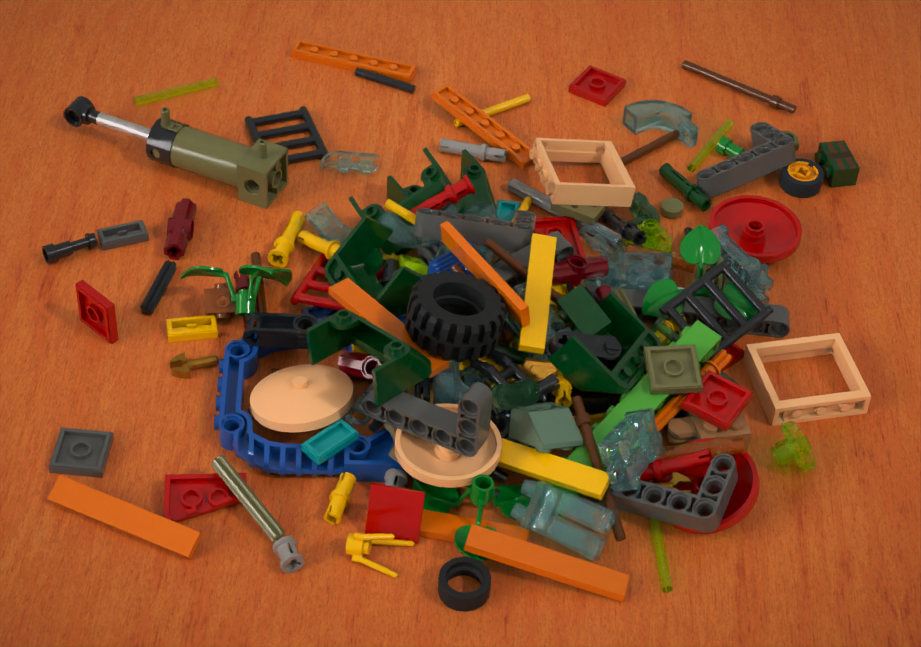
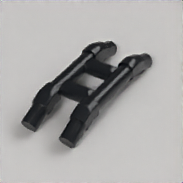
[470,350,550,404]

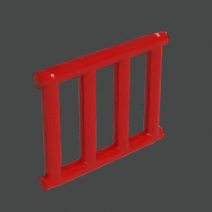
[290,253,388,310]

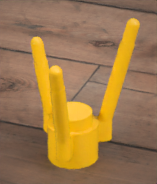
[346,533,415,578]

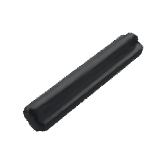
[140,260,177,315]

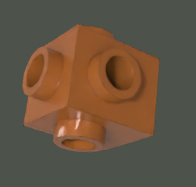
[204,283,238,318]

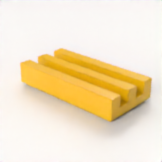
[166,315,218,343]

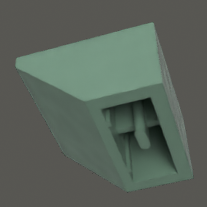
[509,402,584,453]

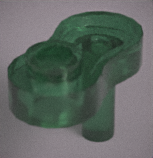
[628,192,660,230]
[492,379,540,410]

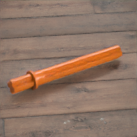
[639,349,732,442]

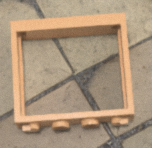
[529,138,636,207]
[743,333,872,426]

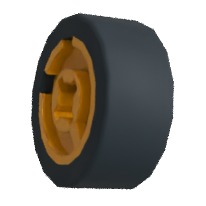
[779,158,824,198]

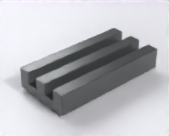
[96,220,149,251]

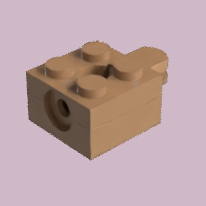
[666,411,752,452]

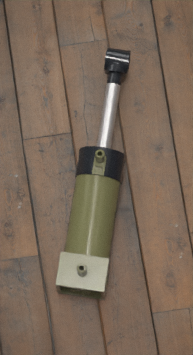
[63,96,288,209]

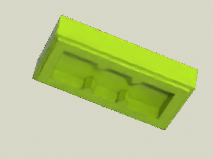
[398,254,428,275]

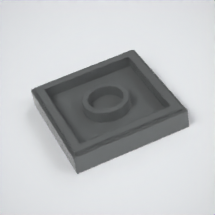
[49,428,114,478]

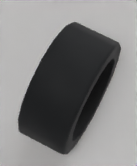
[438,557,491,612]

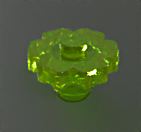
[625,219,673,262]
[771,421,816,472]

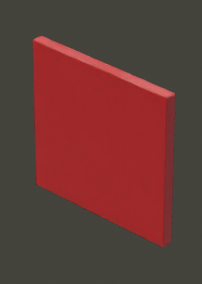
[365,483,425,543]

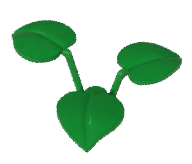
[642,225,758,321]
[181,265,292,317]
[413,474,540,562]

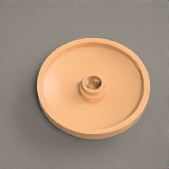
[250,364,355,432]
[395,403,502,488]

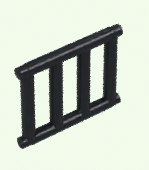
[244,106,329,164]
[659,259,774,360]

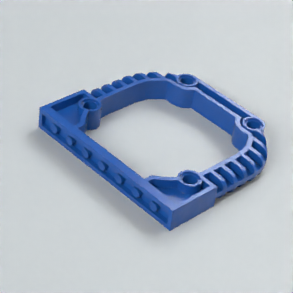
[214,316,408,482]

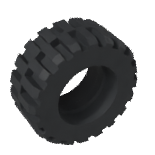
[404,271,507,362]

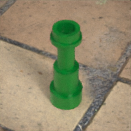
[716,136,745,157]

